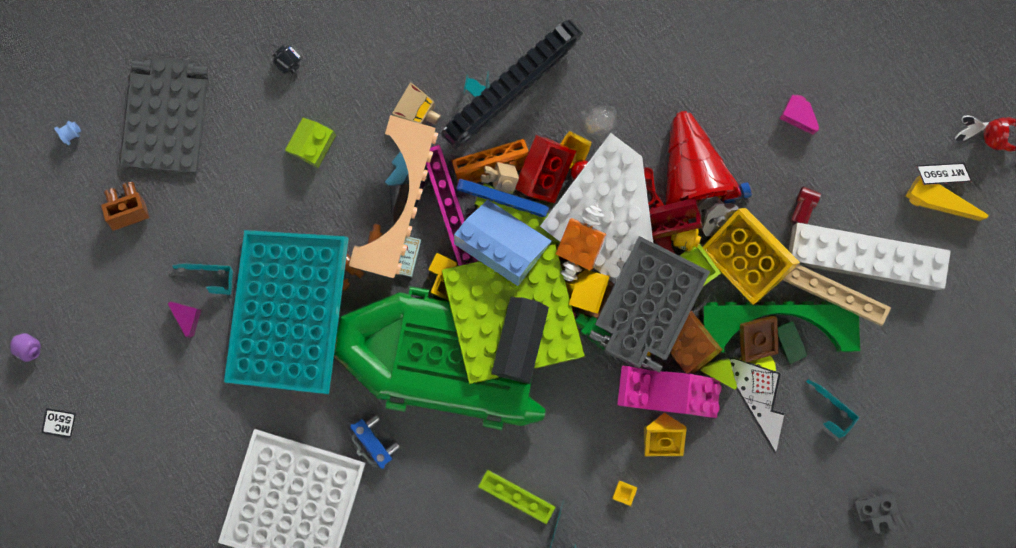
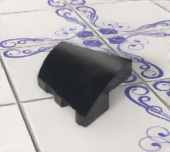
[389,181,425,224]

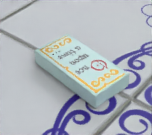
[398,237,421,277]

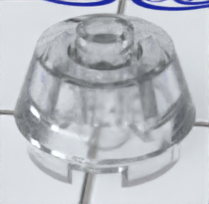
[581,105,618,136]

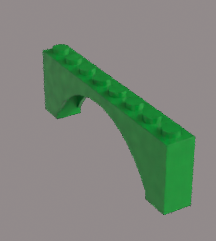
[701,301,860,353]

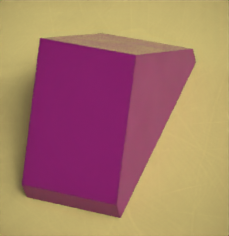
[168,302,202,338]

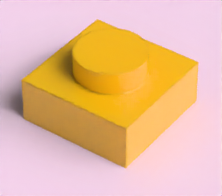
[612,480,637,506]

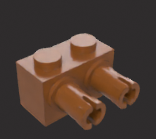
[101,182,150,231]

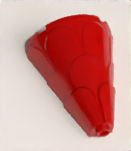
[666,111,742,205]

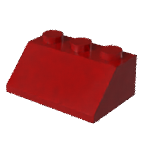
[515,135,577,203]

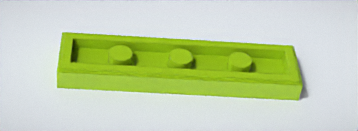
[478,469,556,524]

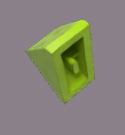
[701,358,737,390]

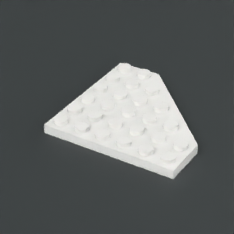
[540,133,654,284]

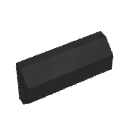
[491,297,549,384]

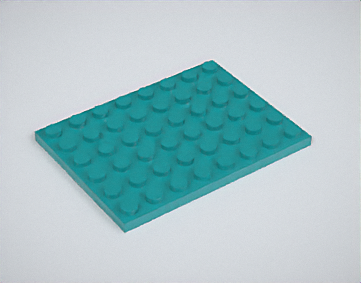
[224,230,349,394]

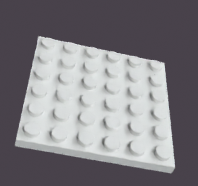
[218,429,366,548]

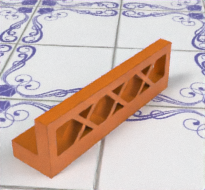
[452,139,529,183]

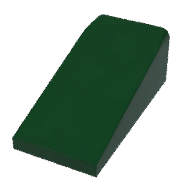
[778,321,807,364]

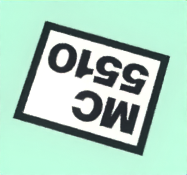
[41,408,76,438]

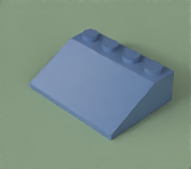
[454,200,551,286]

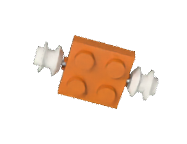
[556,206,607,281]

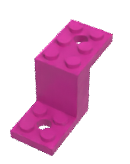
[617,366,721,418]

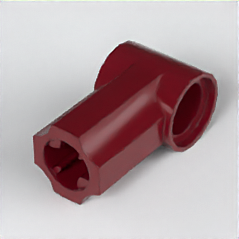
[790,186,821,224]

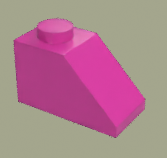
[779,95,819,135]

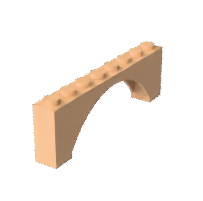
[349,115,438,278]

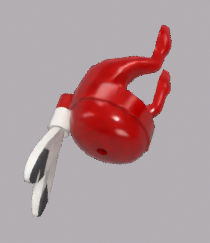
[955,115,1016,152]

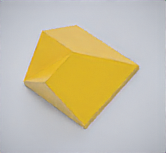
[565,270,610,314]
[644,412,687,456]

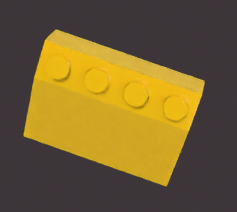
[702,208,800,305]

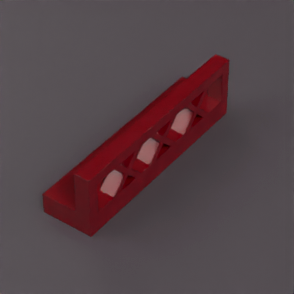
[649,198,702,239]

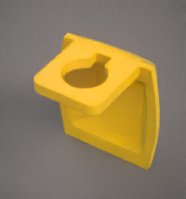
[560,131,592,168]

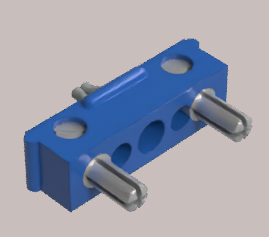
[350,415,400,469]

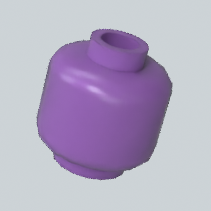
[10,333,41,362]

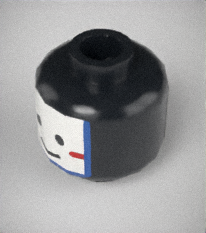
[272,45,301,74]

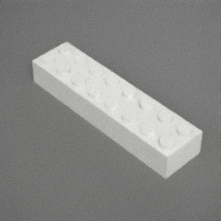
[789,223,950,290]

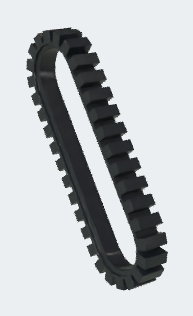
[441,19,583,148]

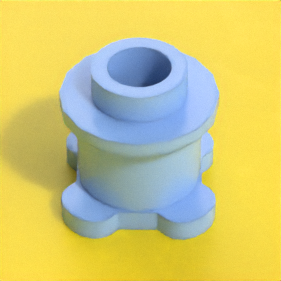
[54,121,81,145]

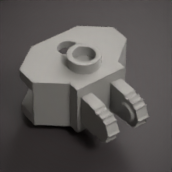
[694,197,738,236]

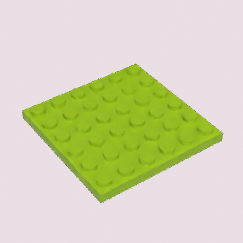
[442,245,585,384]

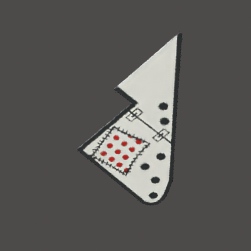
[730,357,784,453]

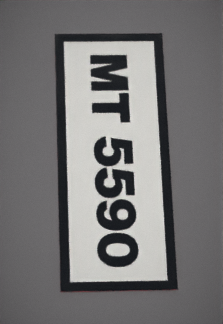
[916,163,972,185]

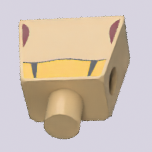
[392,83,441,125]

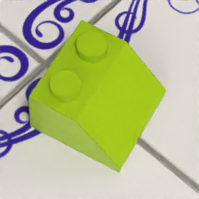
[285,118,336,168]

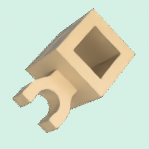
[481,162,519,194]

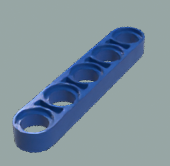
[456,179,549,217]

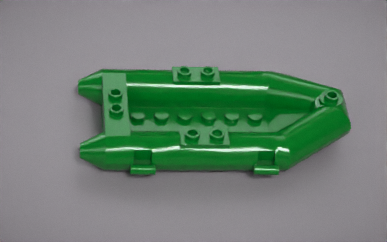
[334,286,546,430]

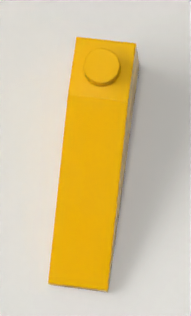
[906,176,989,221]

